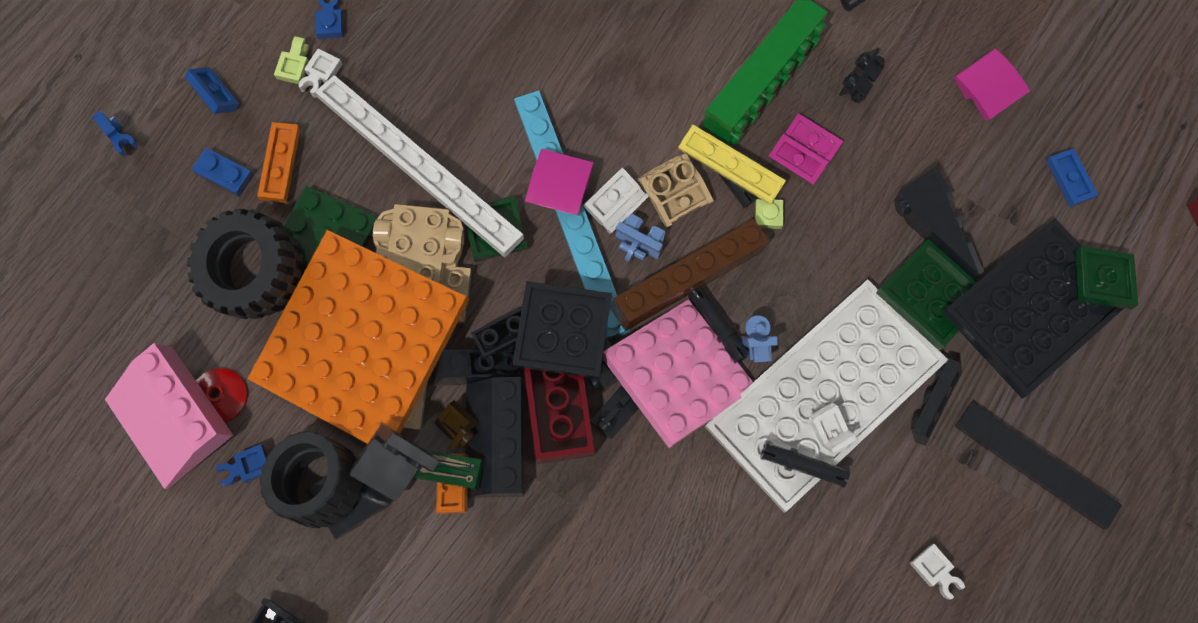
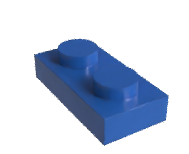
[185,67,239,114]
[191,148,254,197]
[1046,148,1098,208]

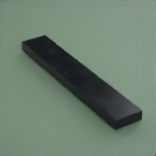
[955,403,1122,530]

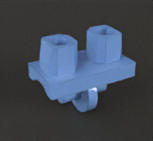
[615,214,666,263]
[741,315,778,362]

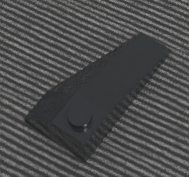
[894,167,984,280]

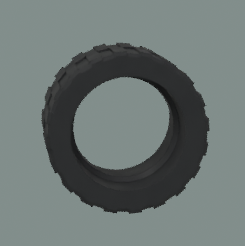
[260,431,363,529]

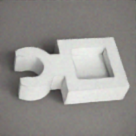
[298,49,342,98]
[910,544,965,600]

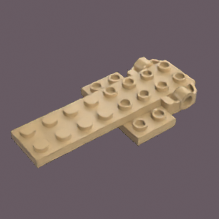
[373,204,472,430]

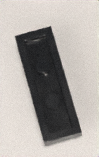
[910,359,962,446]

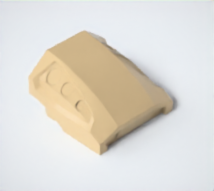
[638,153,714,227]

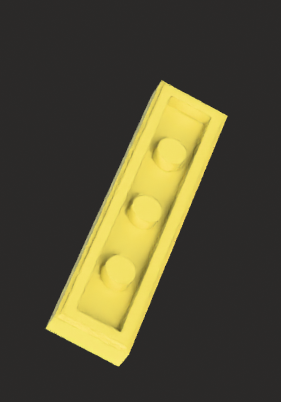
[678,125,786,205]

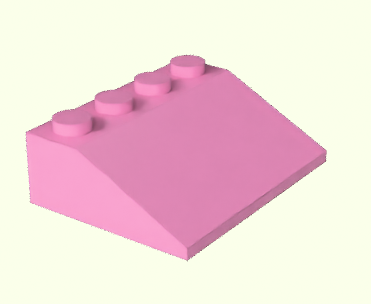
[105,343,233,489]

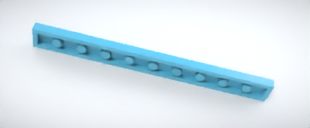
[514,91,630,340]

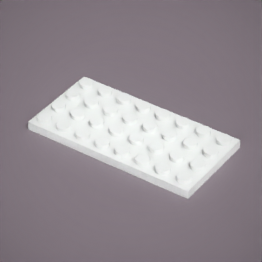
[705,279,948,513]

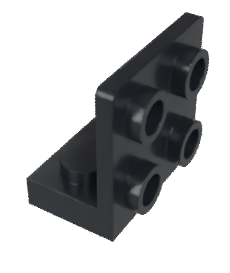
[349,423,439,501]

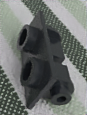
[839,48,884,103]
[590,385,639,440]

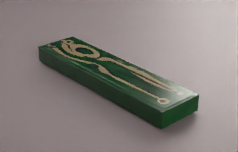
[413,450,485,490]

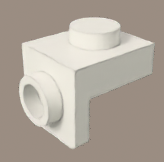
[808,403,857,453]

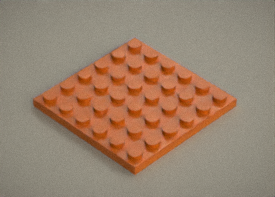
[247,230,470,444]

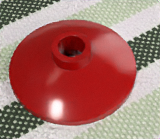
[196,368,248,423]

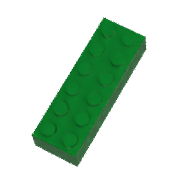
[702,0,828,146]

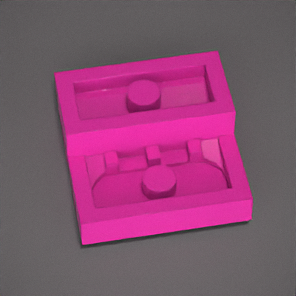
[953,49,1030,120]
[768,113,843,185]
[525,149,594,216]

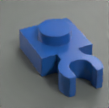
[315,0,343,39]
[216,444,267,487]

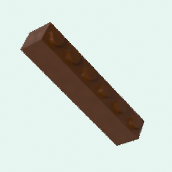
[611,219,769,331]

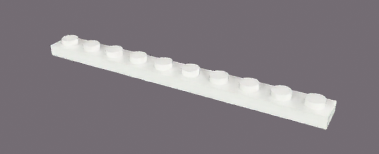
[315,75,524,258]

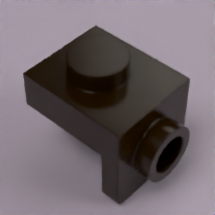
[435,400,479,451]

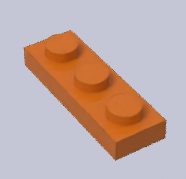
[257,122,301,203]

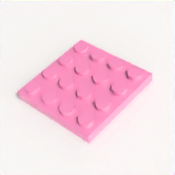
[603,299,753,449]

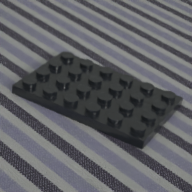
[942,218,1124,399]

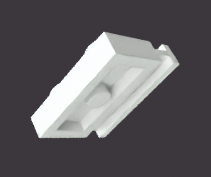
[583,167,649,234]

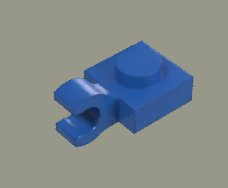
[92,110,138,157]

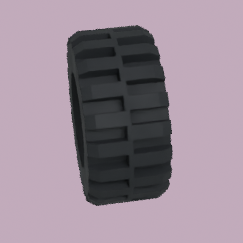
[187,209,303,319]

